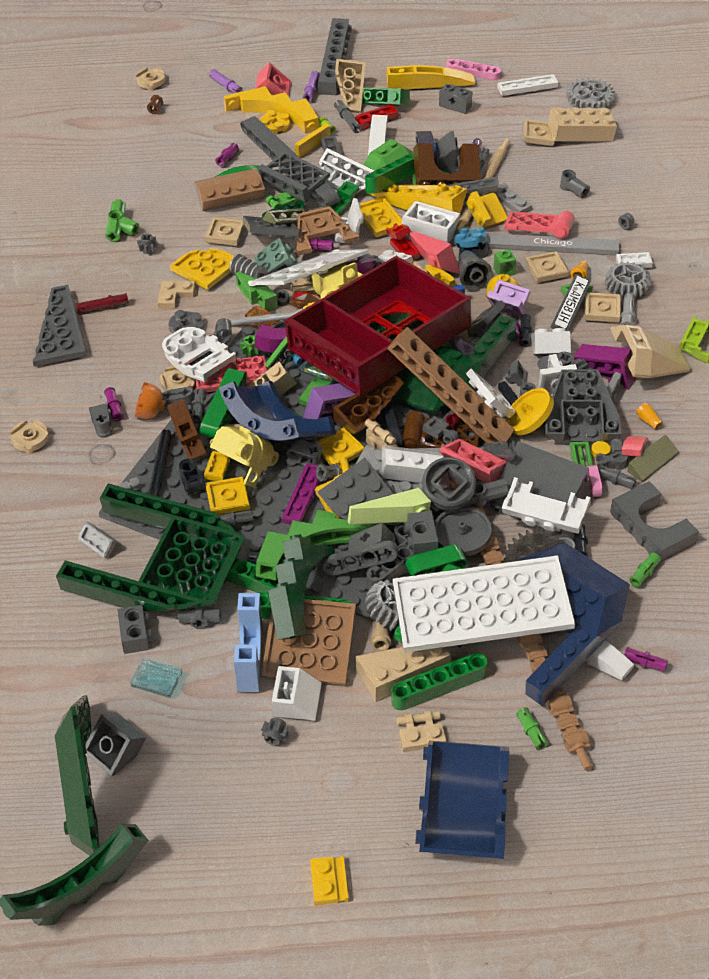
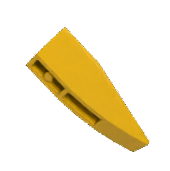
[385,65,475,90]
[370,184,467,213]

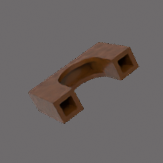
[413,143,481,185]

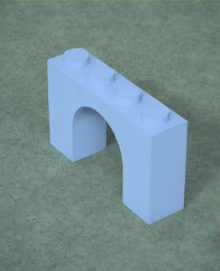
[234,593,262,692]

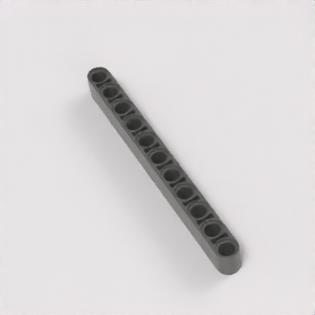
[240,116,340,208]

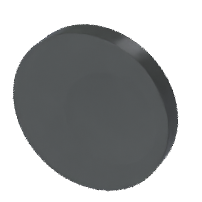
[434,506,491,556]

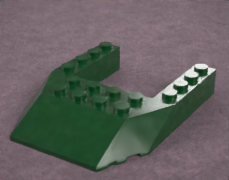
[388,313,516,413]
[56,483,245,611]

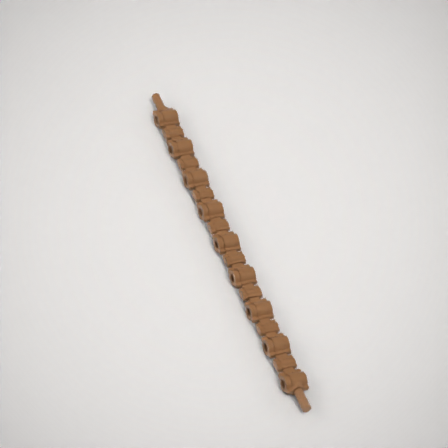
[450,480,593,771]

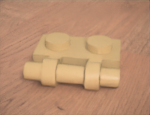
[365,419,398,450]
[396,710,446,752]

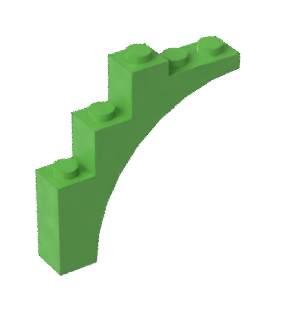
[256,510,374,580]

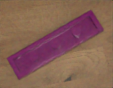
[282,463,324,525]

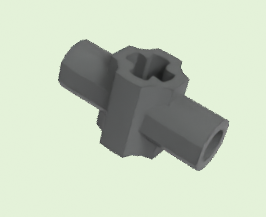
[178,606,221,629]

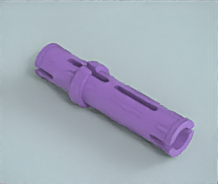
[209,69,243,93]
[303,71,320,102]

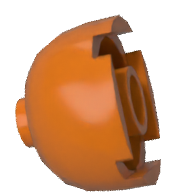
[134,382,166,419]

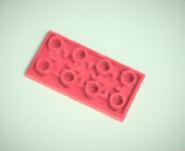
[196,356,267,392]

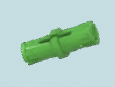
[629,552,661,588]
[516,707,549,750]

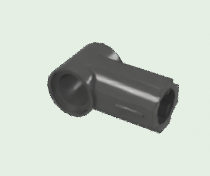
[560,169,590,198]

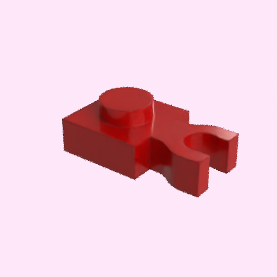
[386,223,411,240]

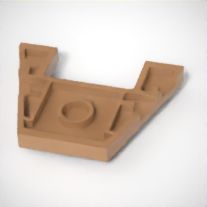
[296,206,359,256]

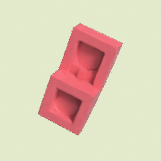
[622,436,648,457]

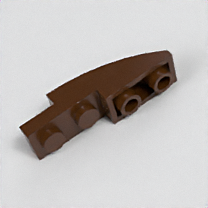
[167,398,208,461]

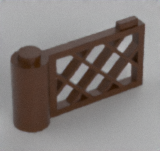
[402,411,479,449]

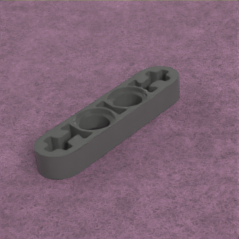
[323,541,398,575]

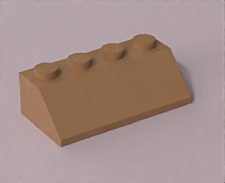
[194,169,265,211]

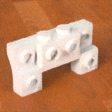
[502,477,591,534]

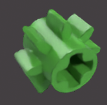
[240,335,261,357]

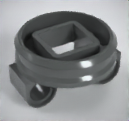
[422,457,476,516]

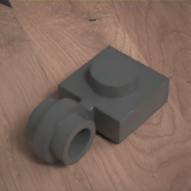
[422,416,459,444]

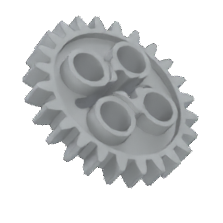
[566,77,615,108]

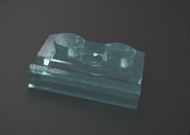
[130,658,182,698]

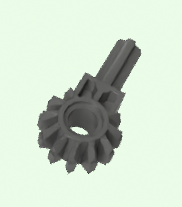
[480,441,516,461]

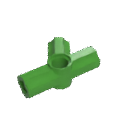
[105,199,140,242]

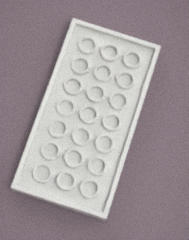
[393,556,575,653]

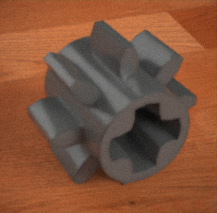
[137,234,158,254]
[261,718,289,745]

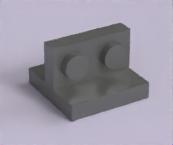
[467,300,506,338]

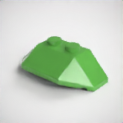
[364,139,413,171]

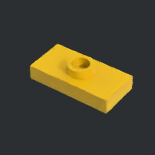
[204,451,231,481]

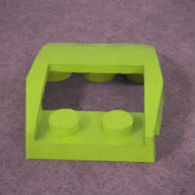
[680,316,709,363]

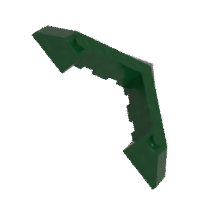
[55,695,100,856]

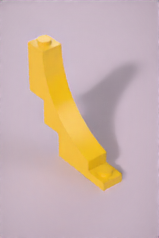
[224,86,319,134]

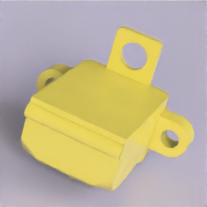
[311,263,363,299]
[210,425,279,487]

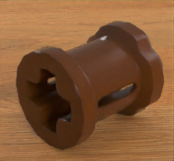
[147,95,164,114]

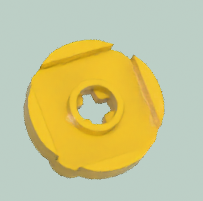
[260,110,290,135]

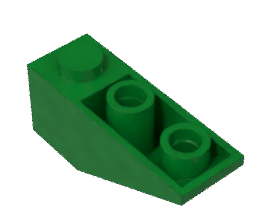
[362,88,410,105]

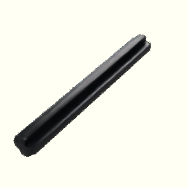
[148,429,171,497]

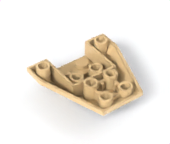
[610,325,690,378]

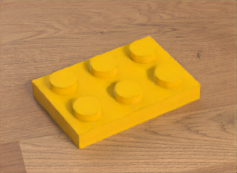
[360,196,402,237]

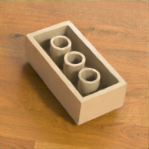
[548,107,617,141]

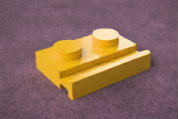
[310,855,349,906]

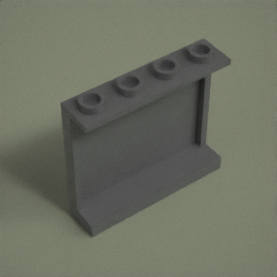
[489,441,589,534]

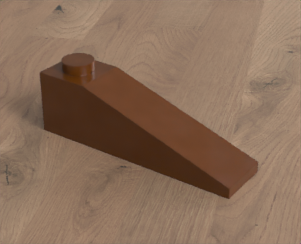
[333,374,404,434]

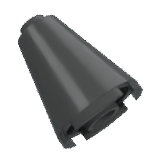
[458,251,493,291]

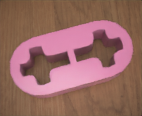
[587,465,602,497]

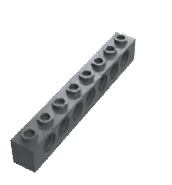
[318,18,352,95]

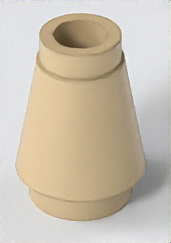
[370,622,391,651]

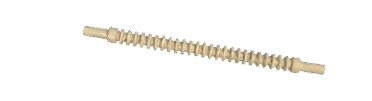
[455,139,510,234]

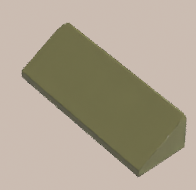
[263,208,305,224]
[628,435,679,482]

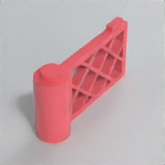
[504,211,575,239]

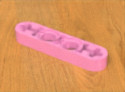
[446,59,501,80]

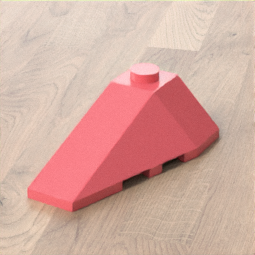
[408,230,459,274]

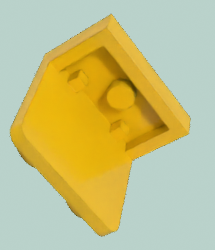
[466,191,508,228]

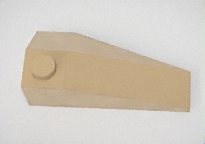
[335,59,366,113]

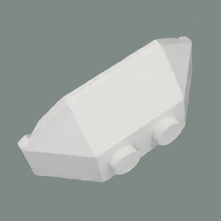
[319,148,374,193]

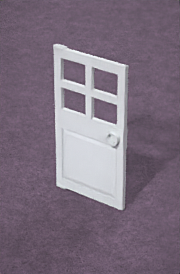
[248,249,370,286]

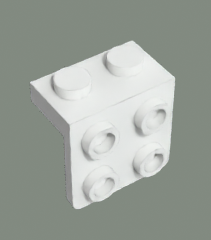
[334,198,364,244]

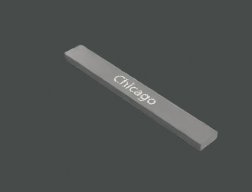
[487,233,619,255]

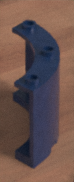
[219,381,337,440]
[415,740,509,859]

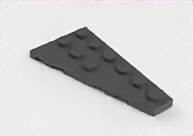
[33,285,86,367]

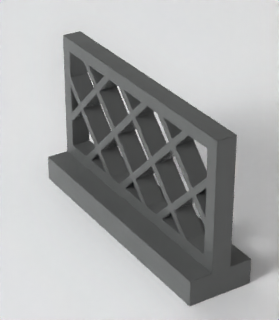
[258,151,330,202]

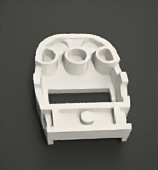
[162,327,236,382]

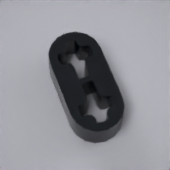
[459,242,489,258]

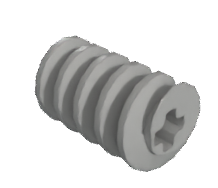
[230,254,268,279]

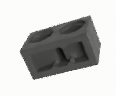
[117,605,152,654]

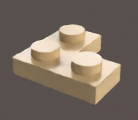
[157,281,195,308]

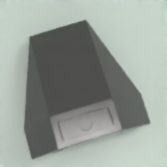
[545,369,621,445]

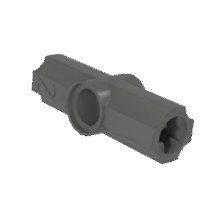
[447,479,509,507]

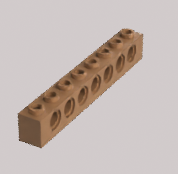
[387,327,515,444]

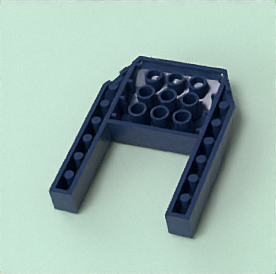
[456,542,630,706]

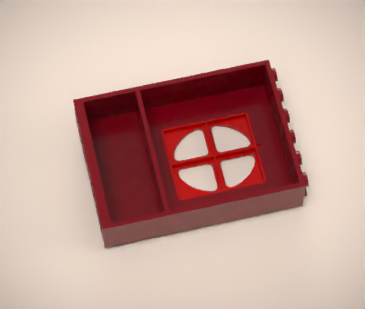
[285,255,471,396]

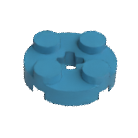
[454,227,487,248]

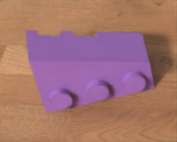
[303,383,356,422]

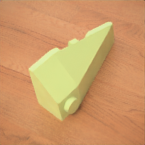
[348,488,431,525]

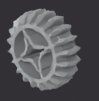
[605,261,651,300]
[365,580,399,631]

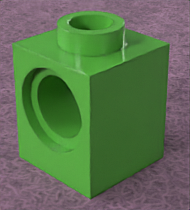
[493,249,516,276]

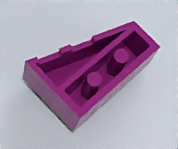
[574,344,637,390]

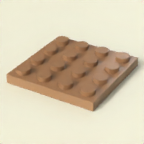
[261,599,356,686]

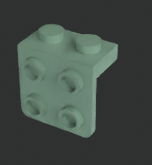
[254,237,298,275]

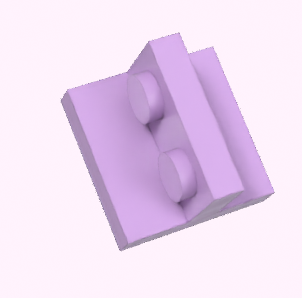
[487,280,531,317]

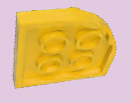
[170,248,234,290]

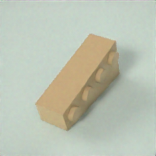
[356,647,451,702]

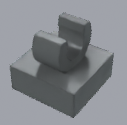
[505,360,526,386]

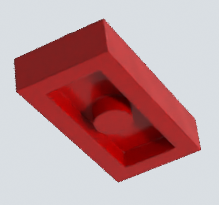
[390,237,420,260]

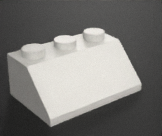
[402,201,460,243]
[382,445,443,485]

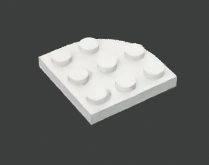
[466,369,516,418]

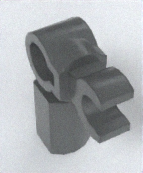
[596,436,627,470]

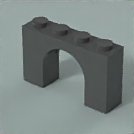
[610,481,699,562]

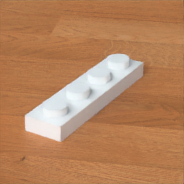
[497,74,558,96]

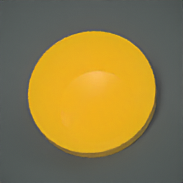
[506,388,554,435]

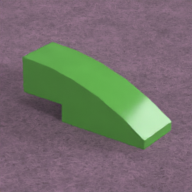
[236,272,278,313]

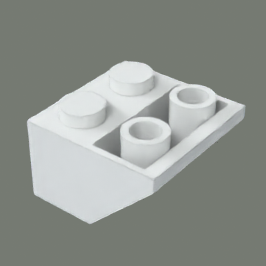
[530,328,571,354]
[272,666,322,721]

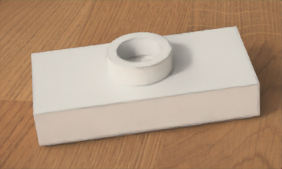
[616,252,653,268]

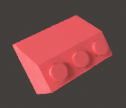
[440,439,507,483]

